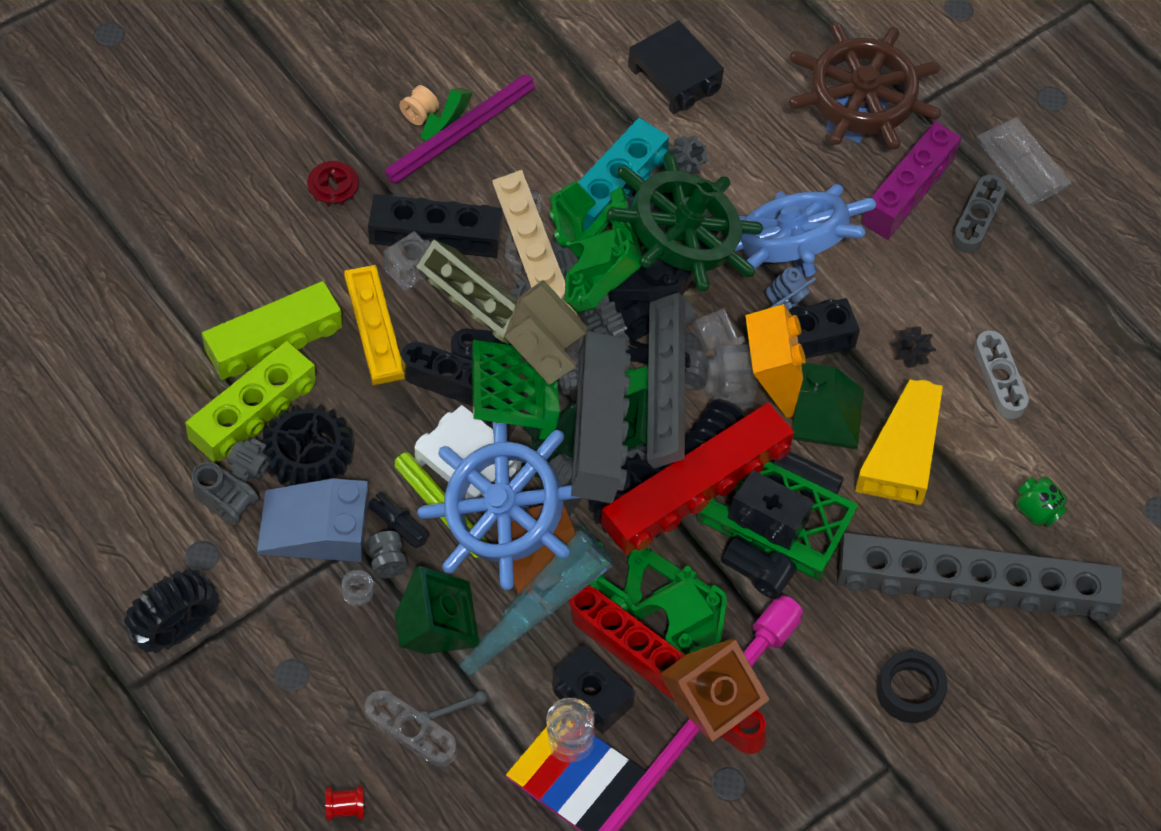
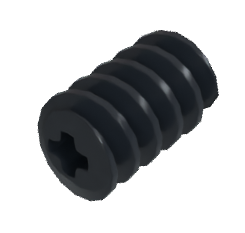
[685,399,747,455]

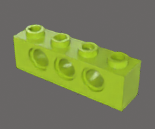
[185,341,316,464]

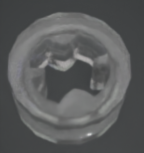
[342,570,373,606]

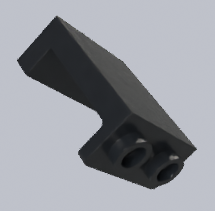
[628,20,724,114]

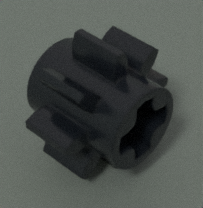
[892,326,936,368]

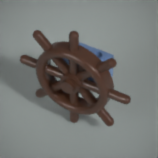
[789,22,941,150]

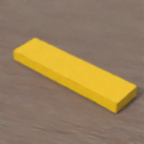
[344,265,405,385]

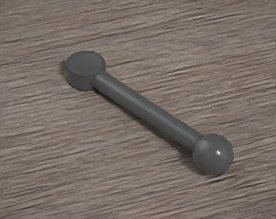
[416,691,488,726]

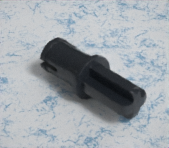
[368,492,429,548]

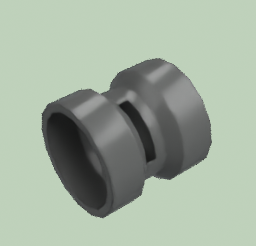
[366,531,408,579]

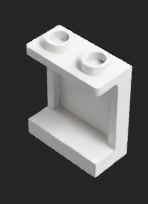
[415,405,522,514]

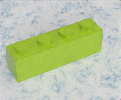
[202,281,342,380]

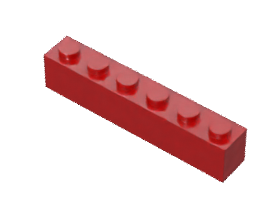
[601,402,794,555]

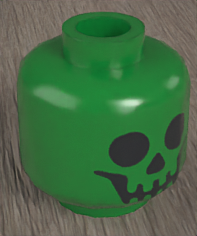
[1016,477,1068,528]

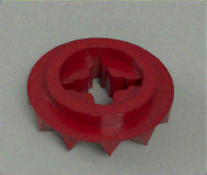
[307,161,359,206]

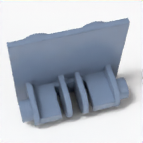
[744,267,816,333]

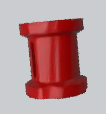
[325,786,364,821]

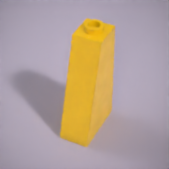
[855,379,943,505]

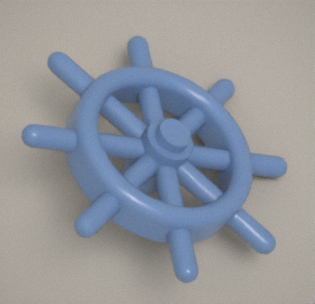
[735,184,876,277]
[417,422,580,590]

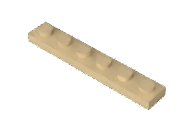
[492,170,577,315]

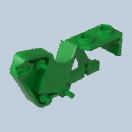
[549,180,642,312]
[577,542,727,656]

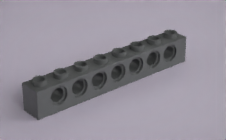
[837,533,1122,621]

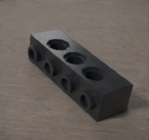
[368,194,502,258]

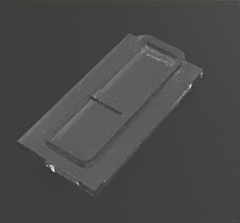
[976,117,1072,206]

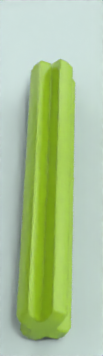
[395,452,489,558]

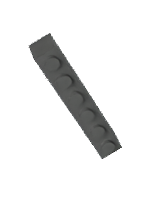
[571,331,631,504]

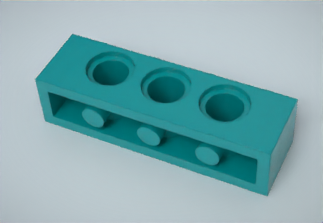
[579,118,670,231]

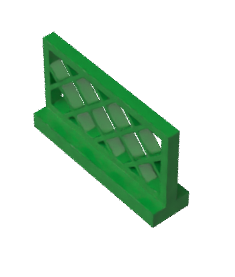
[471,340,560,440]
[697,462,858,582]

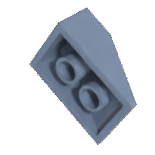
[257,478,369,562]

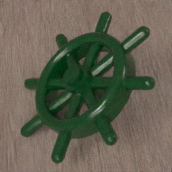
[607,153,763,292]

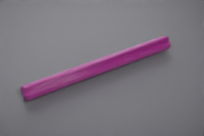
[385,74,536,184]

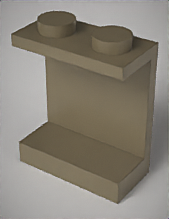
[504,280,588,385]

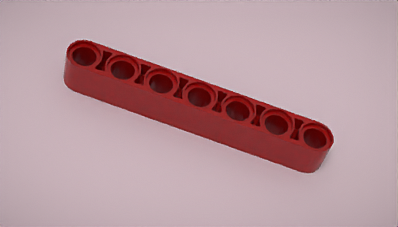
[569,585,766,754]

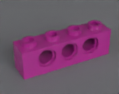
[862,121,962,240]

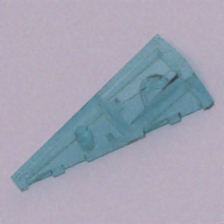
[459,524,613,676]

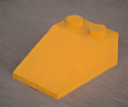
[745,304,806,418]

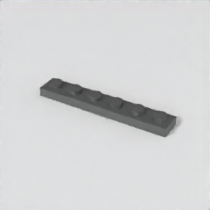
[647,292,685,469]

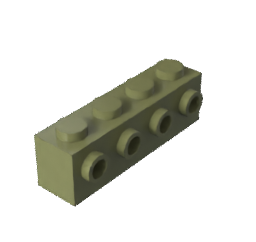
[416,240,518,344]

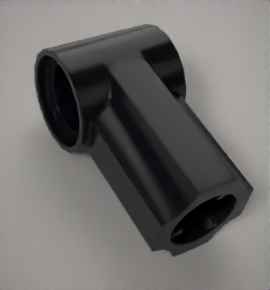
[722,535,797,599]

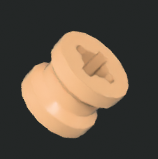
[399,85,439,126]

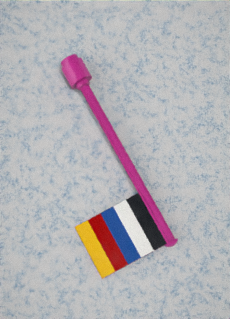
[506,596,803,831]

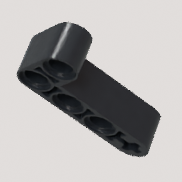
[401,342,525,440]

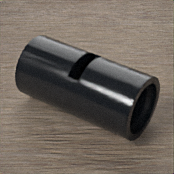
[768,451,844,508]

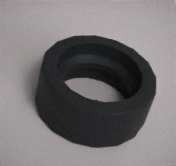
[877,650,948,723]

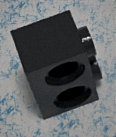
[789,298,860,359]

